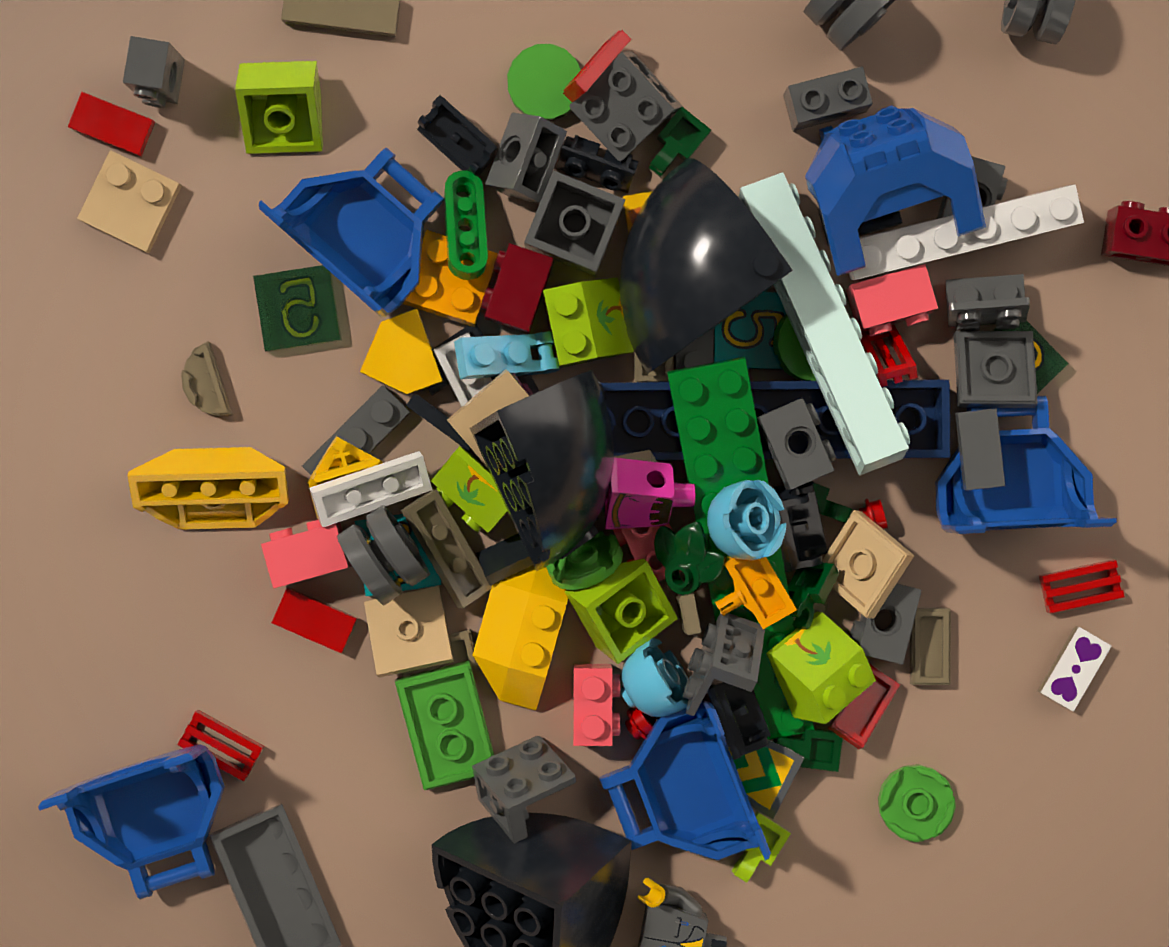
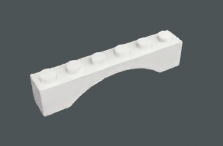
[849,184,1084,280]

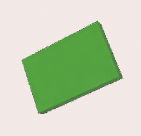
[395,660,495,791]

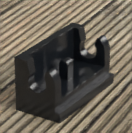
[417,95,498,176]
[772,481,827,573]
[707,679,771,760]

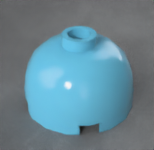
[707,480,786,560]
[621,638,688,717]

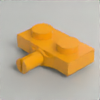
[715,556,797,629]

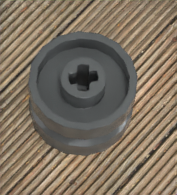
[803,0,895,51]
[1001,0,1076,45]
[337,505,431,606]

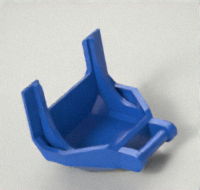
[805,105,986,276]
[259,147,445,317]
[935,396,1117,534]
[599,700,771,860]
[38,744,225,900]

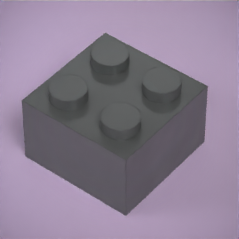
[524,170,625,277]

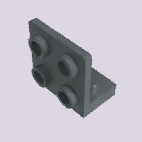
[570,51,683,161]
[945,274,1030,331]
[683,613,765,716]
[472,736,576,844]

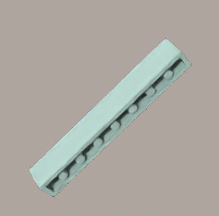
[739,172,910,476]

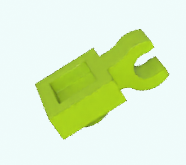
[731,811,791,883]

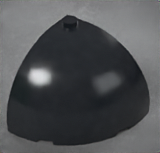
[620,158,793,374]
[470,370,614,571]
[431,812,632,947]

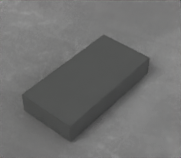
[955,408,1005,490]

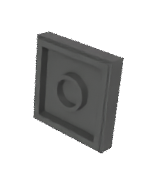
[954,331,1038,408]

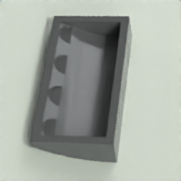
[209,804,341,947]

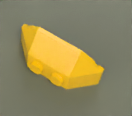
[127,447,289,530]
[473,566,568,711]

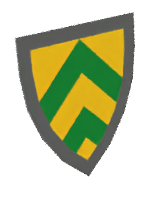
[727,740,804,820]

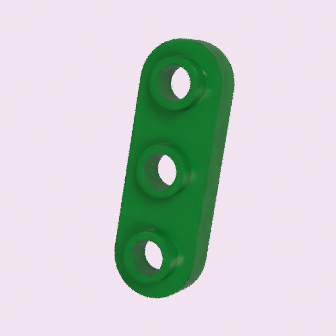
[444,171,488,280]

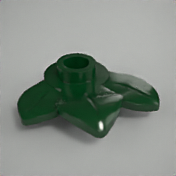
[654,521,725,595]

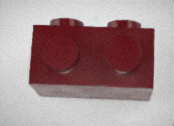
[1101,201,1169,266]
[480,243,554,334]

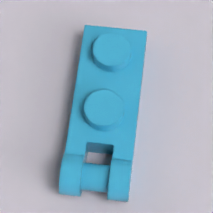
[454,331,560,379]

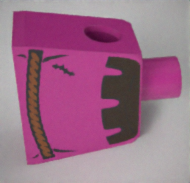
[604,458,695,529]

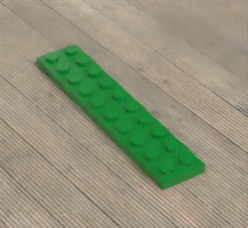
[667,356,814,740]

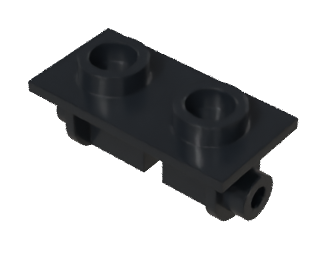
[557,135,639,193]

